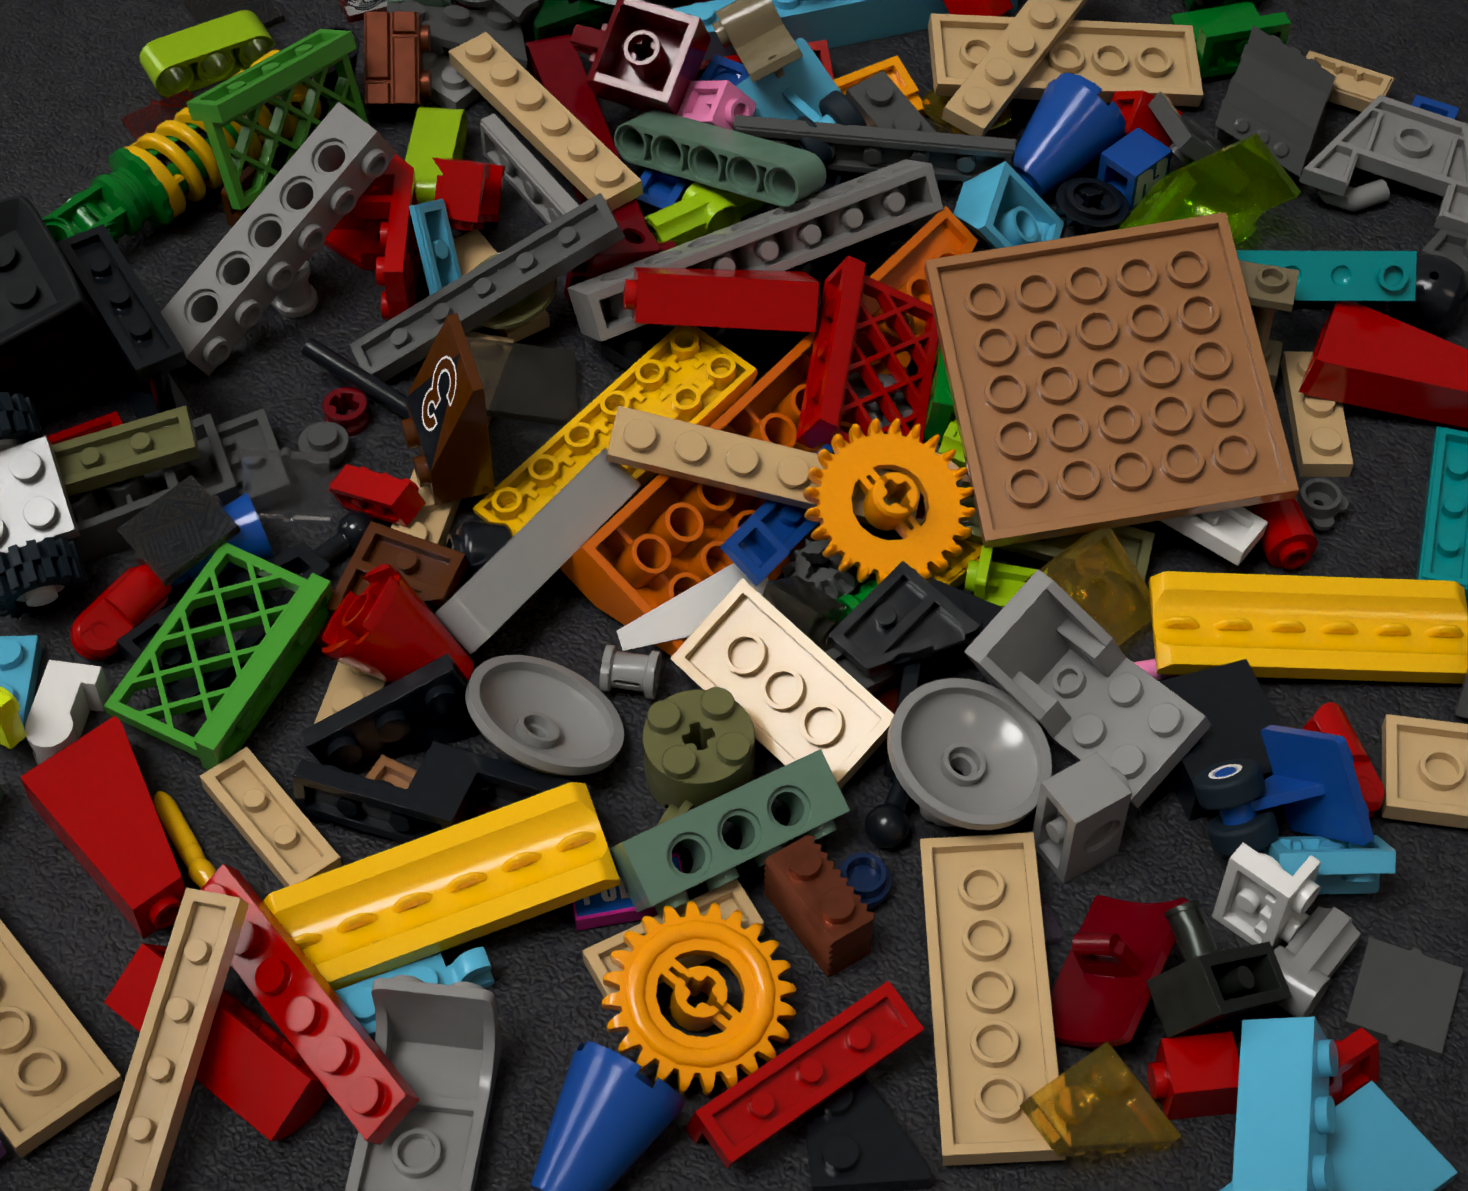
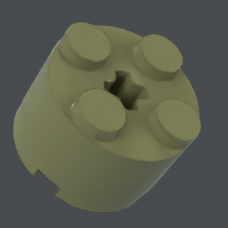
[643,687,755,809]

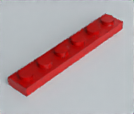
[201,864,420,1145]

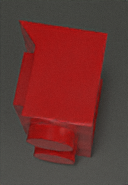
[432,157,505,231]

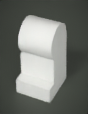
[25,660,111,765]

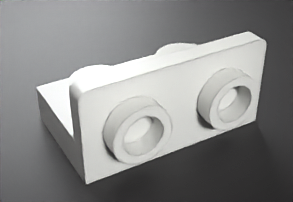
[1212,842,1321,951]

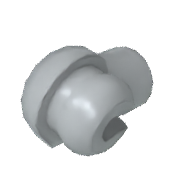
[1318,179,1390,212]

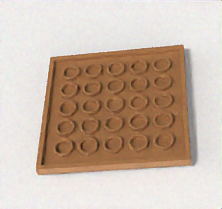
[924,212,1299,548]

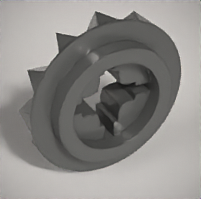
[782,538,860,606]

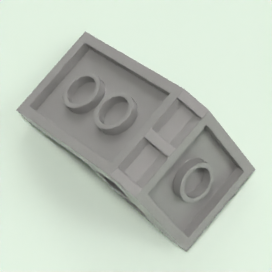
[964,569,1212,808]

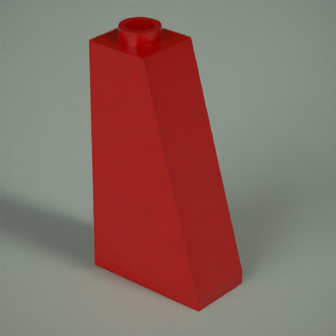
[623,267,819,332]
[1298,301,1468,429]
[20,715,186,939]

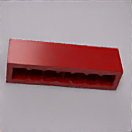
[104,943,330,1141]

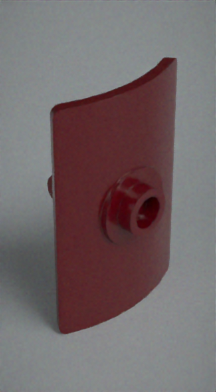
[1050,895,1190,1048]

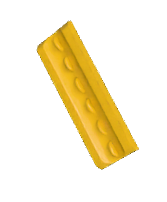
[473,325,758,535]
[1149,571,1468,684]
[263,782,621,991]

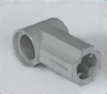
[1274,906,1361,1017]

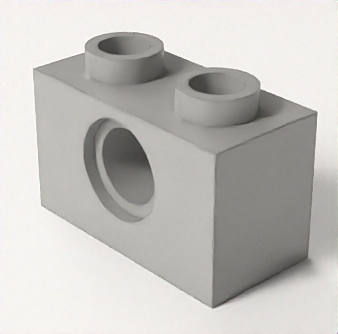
[1032,752,1132,884]

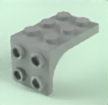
[345,975,502,1191]

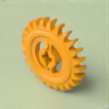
[803,418,976,585]
[601,901,796,1096]

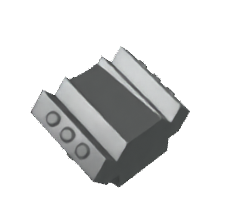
[1215,25,1336,179]

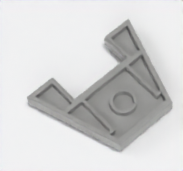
[1299,95,1468,235]

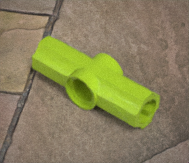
[644,182,767,246]

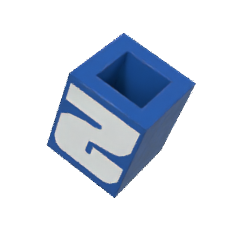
[1097,127,1173,211]

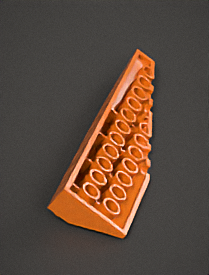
[560,206,978,656]

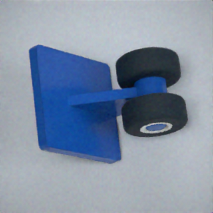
[1193,724,1374,857]

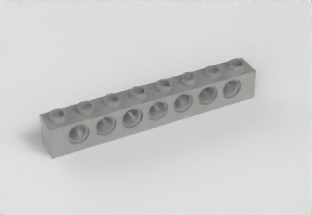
[567,159,943,342]

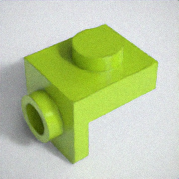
[964,546,1043,608]

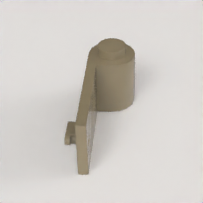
[712,0,803,83]

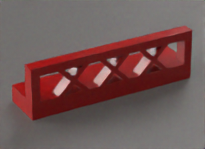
[685,980,924,1169]

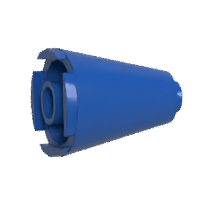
[1013,73,1126,198]
[530,1041,685,1191]

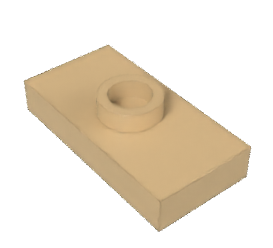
[1306,51,1395,112]

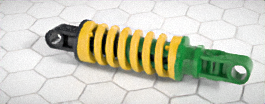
[42,26,360,243]

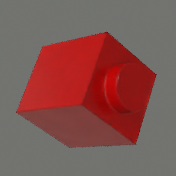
[1147,1031,1240,1120]

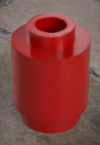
[1250,498,1318,569]

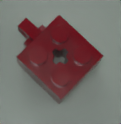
[569,0,711,115]

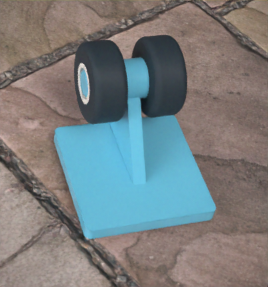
[736,38,867,168]

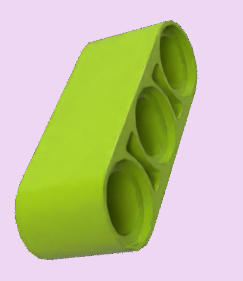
[139,10,276,98]
[405,107,467,204]

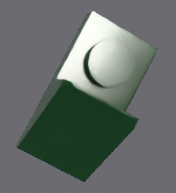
[534,0,615,41]

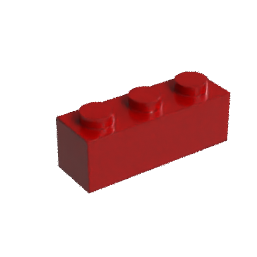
[328,464,426,527]

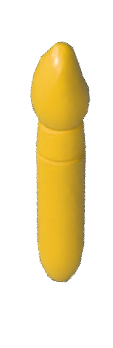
[153,791,216,888]

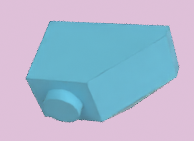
[953,161,1064,250]

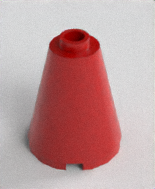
[321,564,474,683]

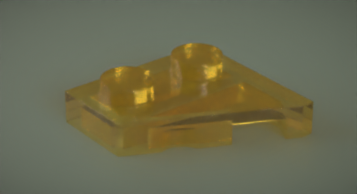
[1020,1041,1181,1157]

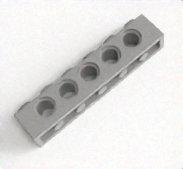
[160,102,397,376]

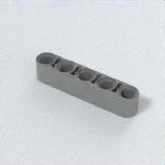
[435,447,641,655]

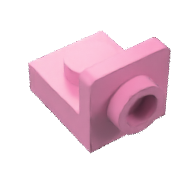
[677,80,757,130]

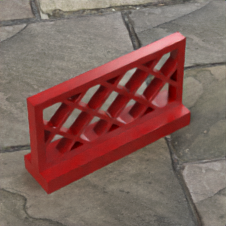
[795,255,939,474]

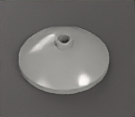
[465,655,624,777]
[887,678,1052,830]

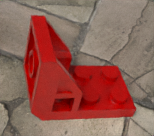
[307,155,421,320]

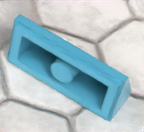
[409,199,462,295]

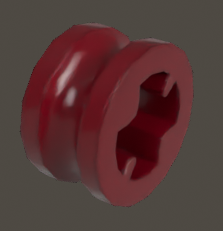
[322,387,370,437]

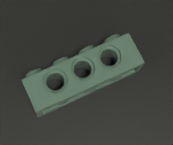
[609,749,850,915]

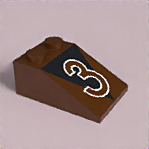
[401,313,495,506]

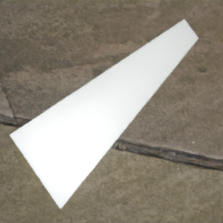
[616,563,779,651]

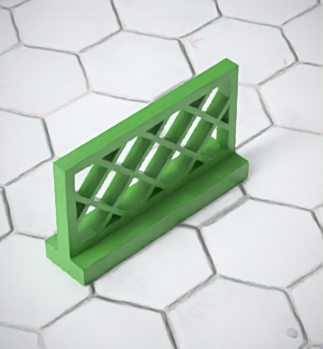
[186,29,369,210]
[104,541,333,770]

